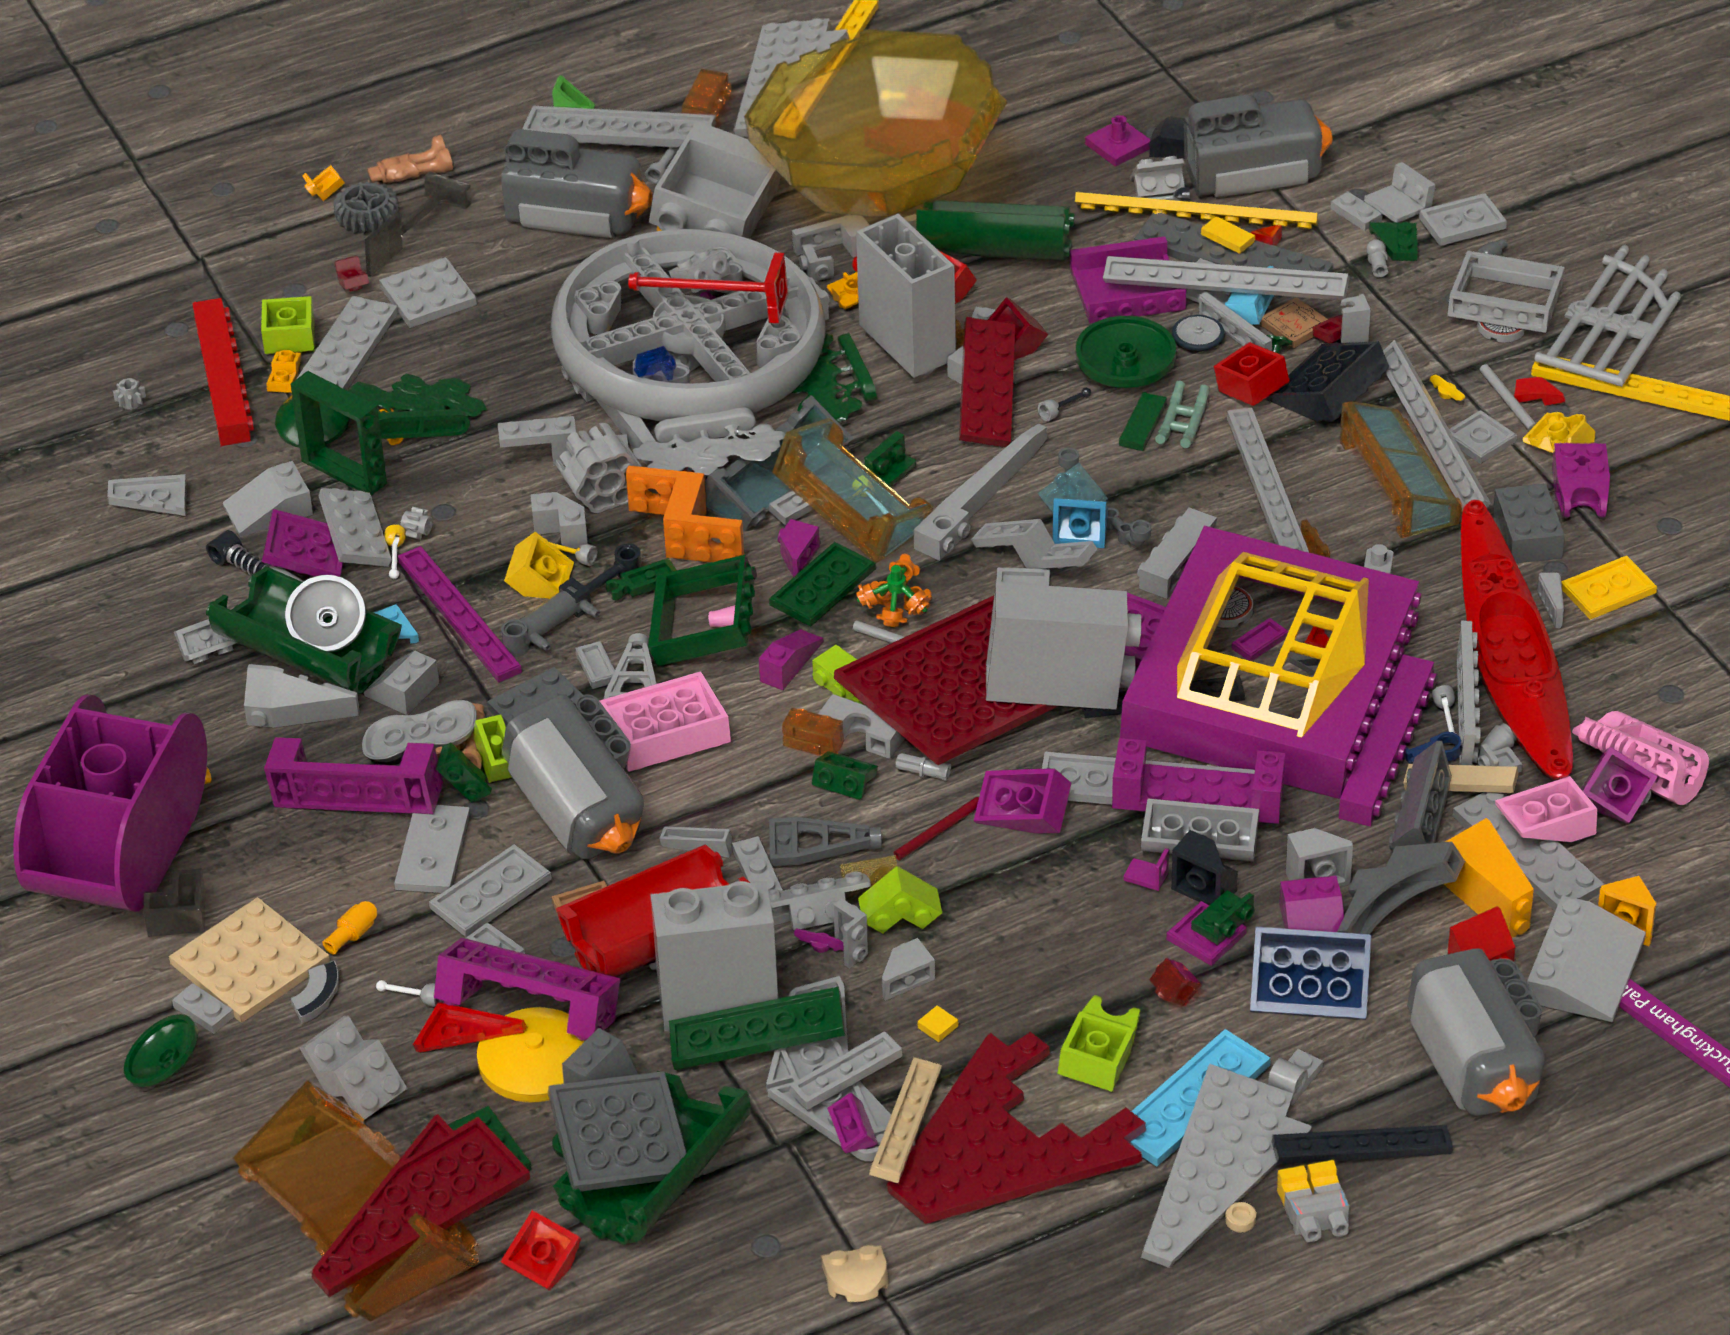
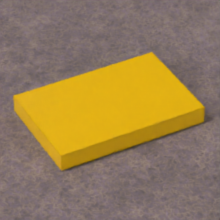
[1561,555,1657,620]

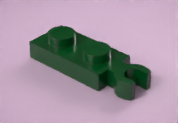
[606,558,677,600]

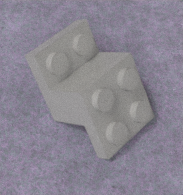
[299,1016,407,1121]

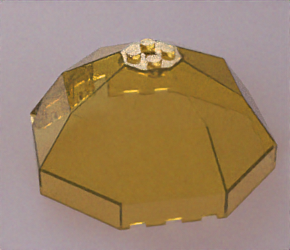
[744,29,1007,218]

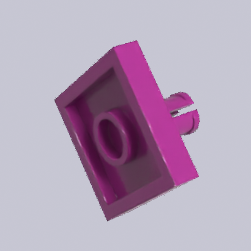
[1085,115,1150,167]

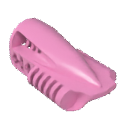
[1572,711,1709,805]

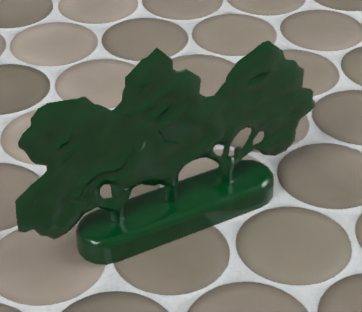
[791,333,877,422]
[348,373,487,439]

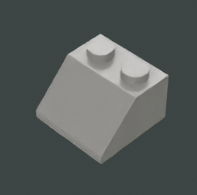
[364,651,439,715]
[1286,828,1353,887]

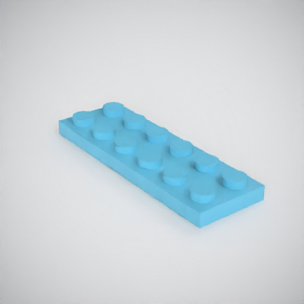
[1129,1029,1271,1166]

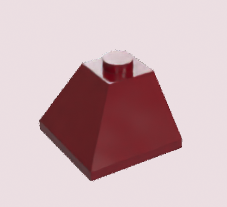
[988,297,1049,360]

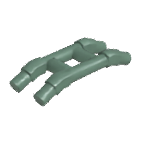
[1155,381,1210,448]

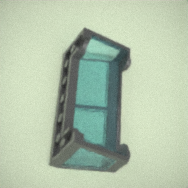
[705,395,854,531]

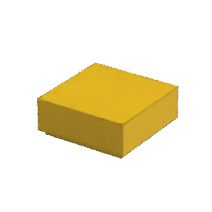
[917,1006,958,1042]

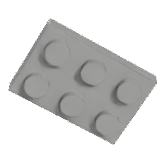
[1419,193,1507,246]

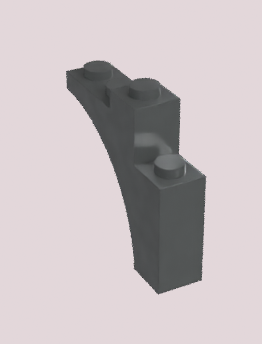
[1337,841,1465,934]

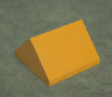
[1598,876,1656,946]

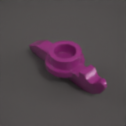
[794,928,844,953]

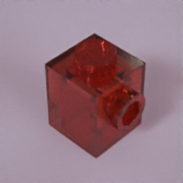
[1149,958,1202,1007]

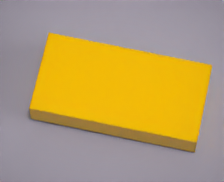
[1201,216,1255,254]

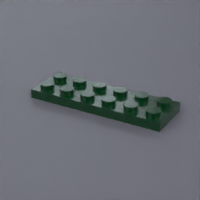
[669,987,845,1070]

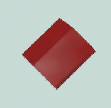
[500,1210,581,1291]

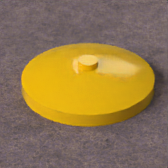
[477,1007,585,1102]

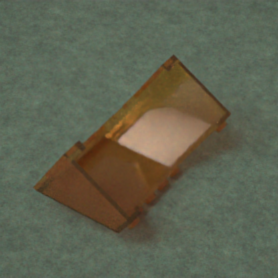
[233,1080,479,1322]

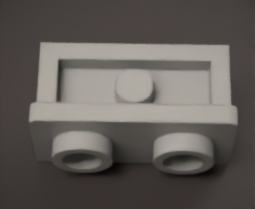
[669,248,731,293]
[174,619,237,664]
[833,898,868,968]

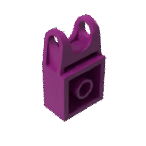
[1552,443,1610,518]

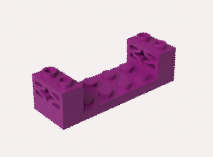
[264,737,443,814]
[1112,738,1285,824]
[434,937,620,1041]

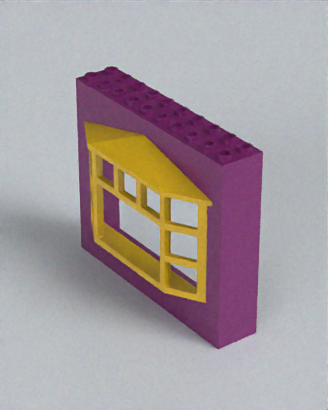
[1120,526,1422,799]

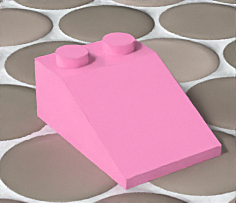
[1495,776,1597,842]

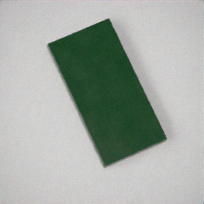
[769,542,876,627]

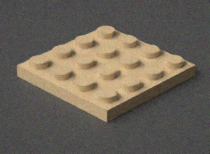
[169,897,330,1023]

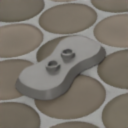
[362,700,476,762]

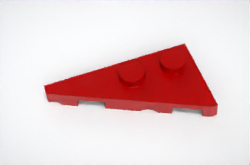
[413,1002,527,1052]

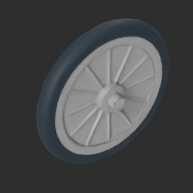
[1172,315,1225,351]

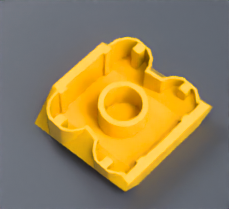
[1523,412,1596,453]

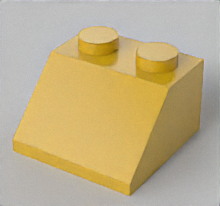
[504,532,574,599]

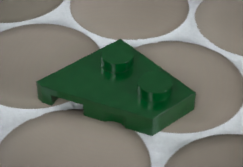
[1369,222,1418,261]

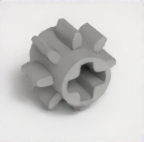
[113,378,146,410]
[401,506,433,540]

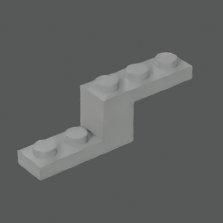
[792,212,916,257]
[498,416,628,466]
[971,519,1097,569]

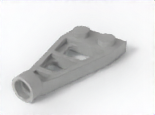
[604,633,657,699]

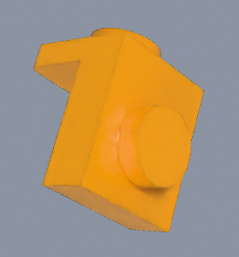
[302,165,345,201]

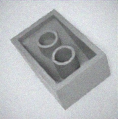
[223,461,313,537]

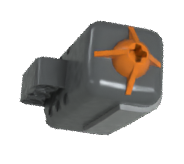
[1184,95,1333,198]
[501,129,653,238]
[502,694,644,860]
[1407,948,1545,1116]

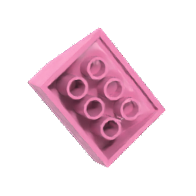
[600,671,731,772]

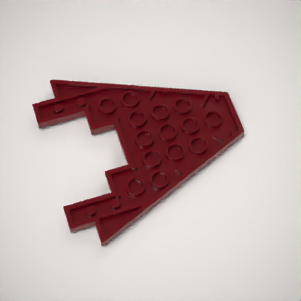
[887,1032,1146,1224]

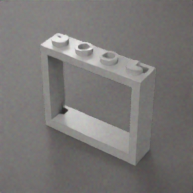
[1448,251,1565,333]

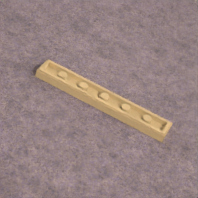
[869,1057,942,1183]

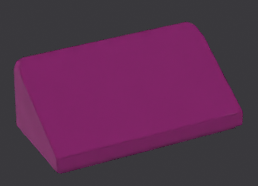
[827,1093,878,1153]

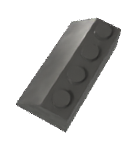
[1389,741,1452,851]

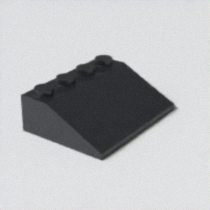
[1266,341,1389,422]

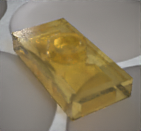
[839,855,897,892]

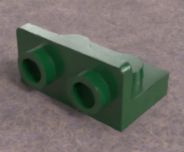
[864,431,916,491]
[436,742,492,803]
[812,751,878,800]
[1191,890,1255,945]

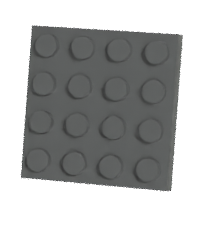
[548,1071,686,1191]

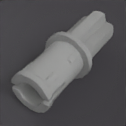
[896,753,951,781]

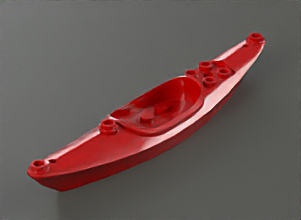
[1461,500,1573,780]

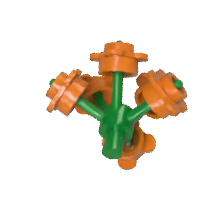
[856,554,932,627]

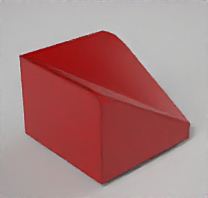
[1251,225,1282,246]

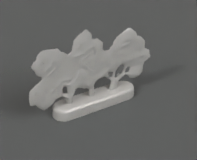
[633,408,785,476]

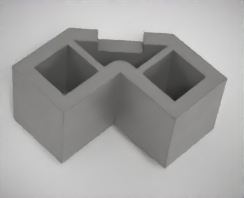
[531,492,588,548]

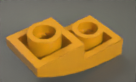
[266,350,301,393]

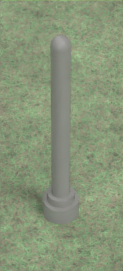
[645,113,698,184]

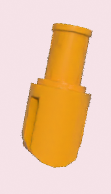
[322,901,377,954]

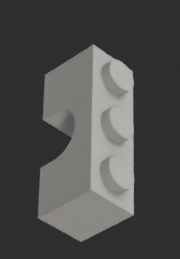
[817,694,905,759]

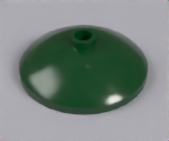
[275,396,350,448]
[124,1014,198,1087]

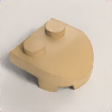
[821,1245,889,1302]

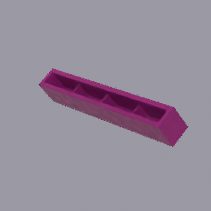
[1339,654,1437,827]

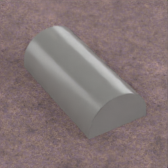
[1141,799,1259,862]

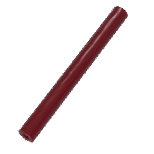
[893,797,979,861]

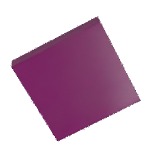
[1166,901,1247,966]

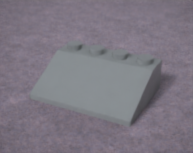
[1527,895,1646,1022]

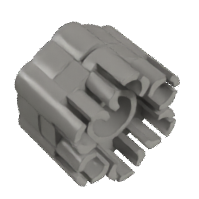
[556,423,642,513]

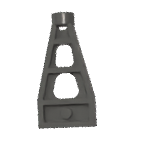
[769,817,882,866]

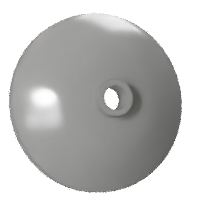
[285,575,366,653]

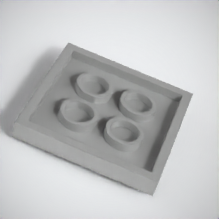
[379,257,477,328]

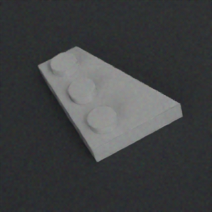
[108,474,187,516]

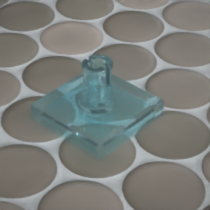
[1038,463,1108,513]

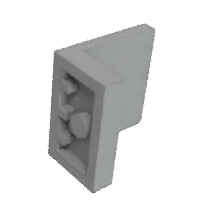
[1364,162,1435,223]

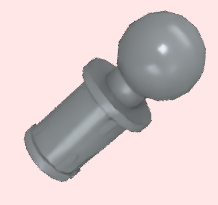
[1366,240,1388,277]

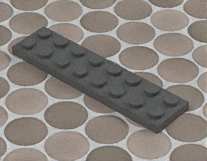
[1134,212,1333,299]

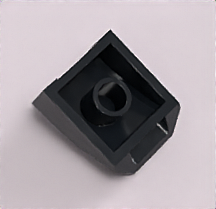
[1149,116,1185,159]

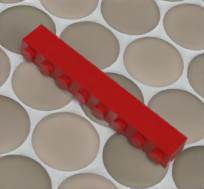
[192,298,254,446]

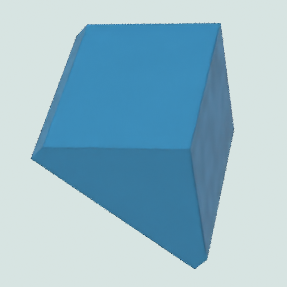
[1053,498,1108,548]

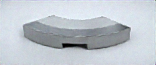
[291,960,339,1024]

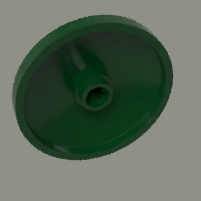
[1076,316,1176,388]

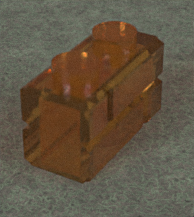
[782,707,844,755]

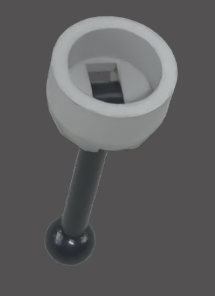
[1038,387,1091,421]

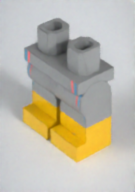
[1277,1160,1349,1242]

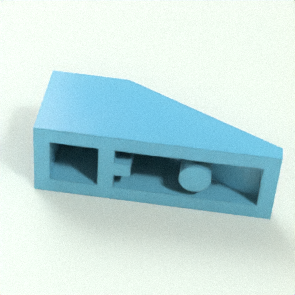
[1225,266,1274,325]

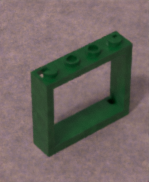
[290,371,387,496]
[648,555,757,666]

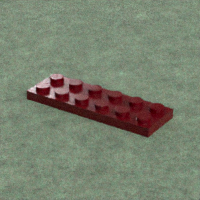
[959,317,1015,447]

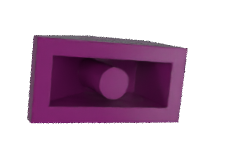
[778,519,820,577]

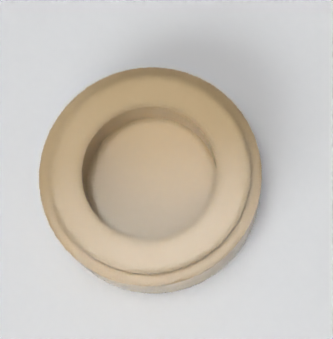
[1226,1202,1256,1232]

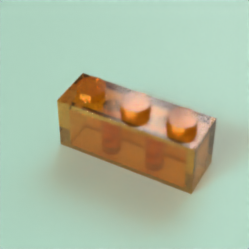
[682,69,731,121]

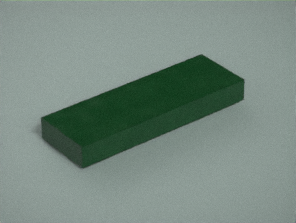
[1119,392,1167,451]

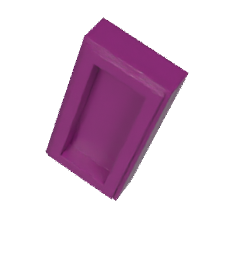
[1232,618,1289,661]

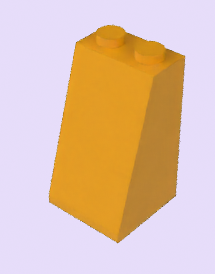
[1443,818,1534,938]

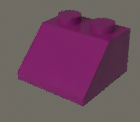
[1581,746,1658,823]
[1279,876,1344,932]

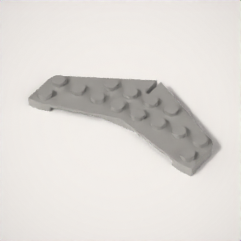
[766,976,915,1161]

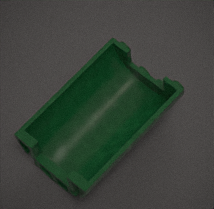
[916,199,1075,261]
[206,566,402,694]
[553,1071,751,1244]

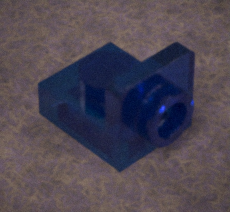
[634,346,676,381]

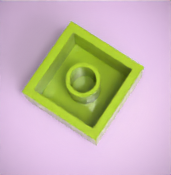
[261,296,314,354]

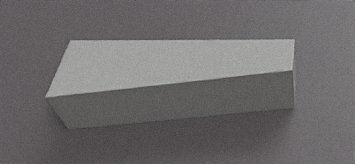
[659,826,733,858]

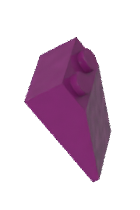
[974,768,1072,834]

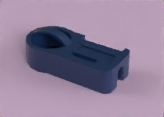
[1405,732,1462,764]

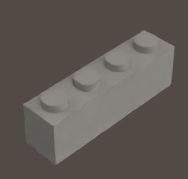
[1137,508,1217,599]

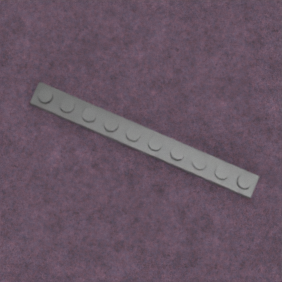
[1103,256,1350,300]
[1383,340,1491,510]
[1227,408,1309,553]

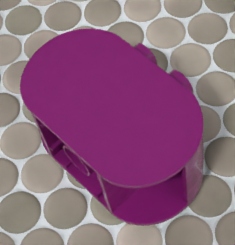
[13,694,207,912]

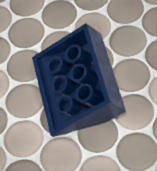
[1250,927,1371,1020]

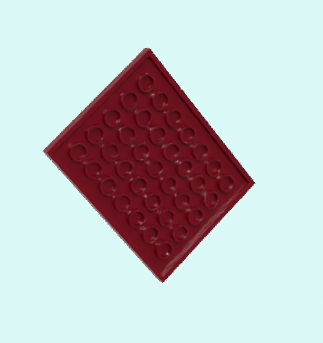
[834,595,1058,765]

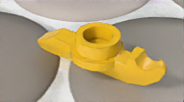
[1430,375,1466,401]

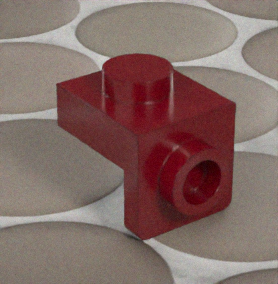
[335,256,369,291]

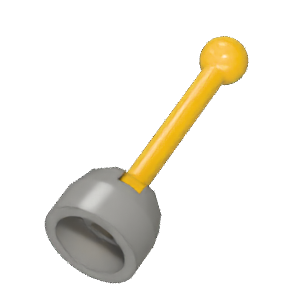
[544,538,597,566]

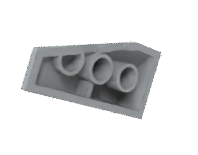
[244,664,360,728]

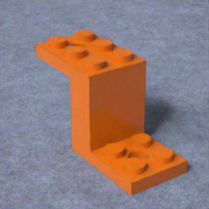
[626,465,744,562]

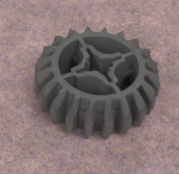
[334,180,399,234]

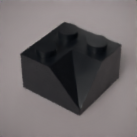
[1171,830,1238,905]

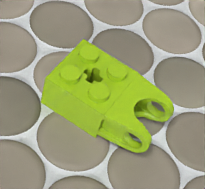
[1057,995,1140,1092]

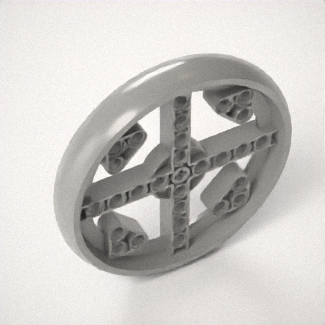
[551,229,826,421]

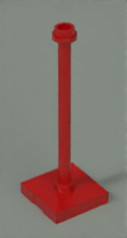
[628,252,789,323]

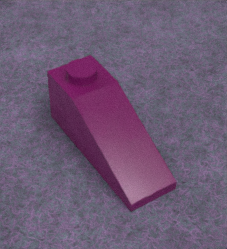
[759,629,824,690]

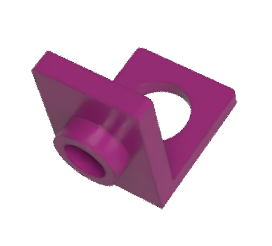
[1124,848,1169,891]

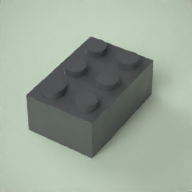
[1493,483,1564,563]

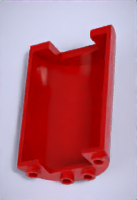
[556,844,751,977]

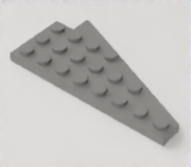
[734,18,849,137]
[1141,1064,1312,1268]

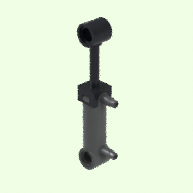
[501,544,642,657]

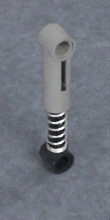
[206,530,304,582]

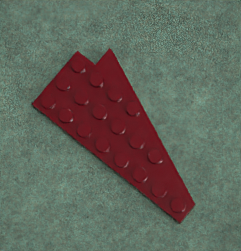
[311,1114,530,1297]

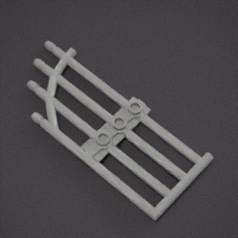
[1534,245,1681,387]

